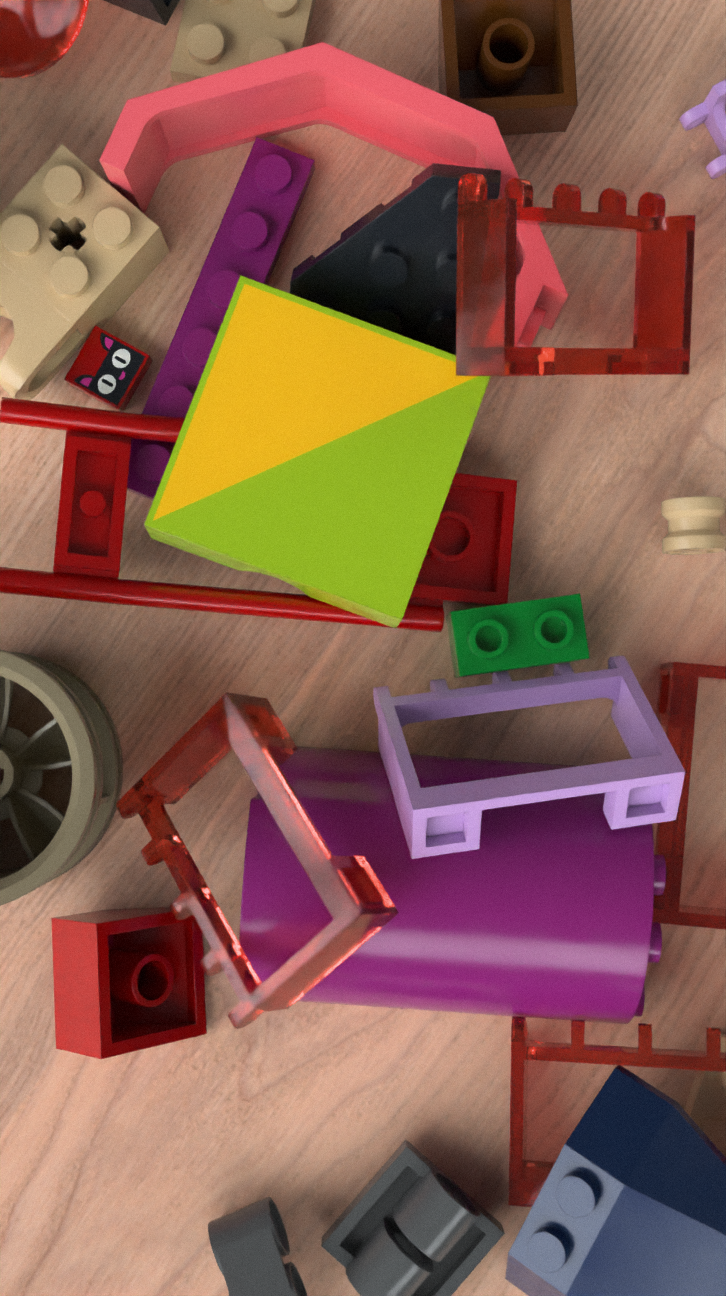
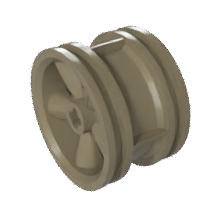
[0,650,123,906]

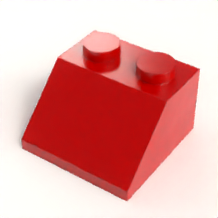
[51,906,207,1059]

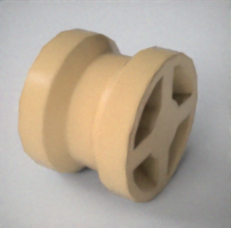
[661,496,726,555]

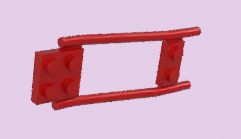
[0,397,517,632]

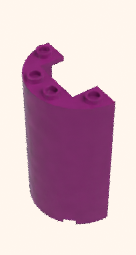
[239,744,666,1024]

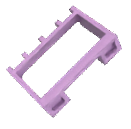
[373,655,685,859]

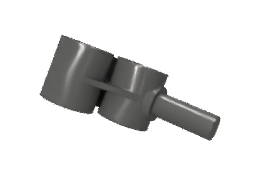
[208,1197,307,1296]

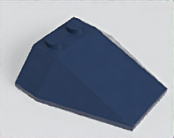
[505,1064,726,1296]

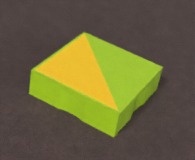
[144,275,493,629]

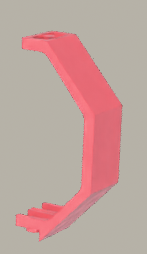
[99,42,568,376]

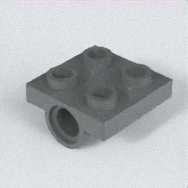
[321,1140,505,1296]

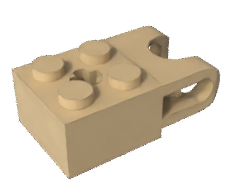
[0,144,170,400]

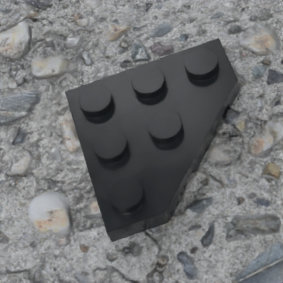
[290,163,501,358]

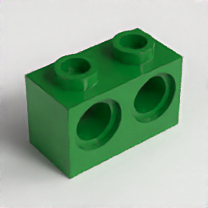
[446,594,590,678]

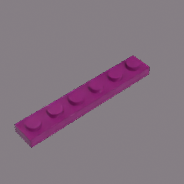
[127,137,315,500]

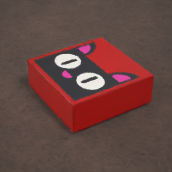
[64,325,153,412]

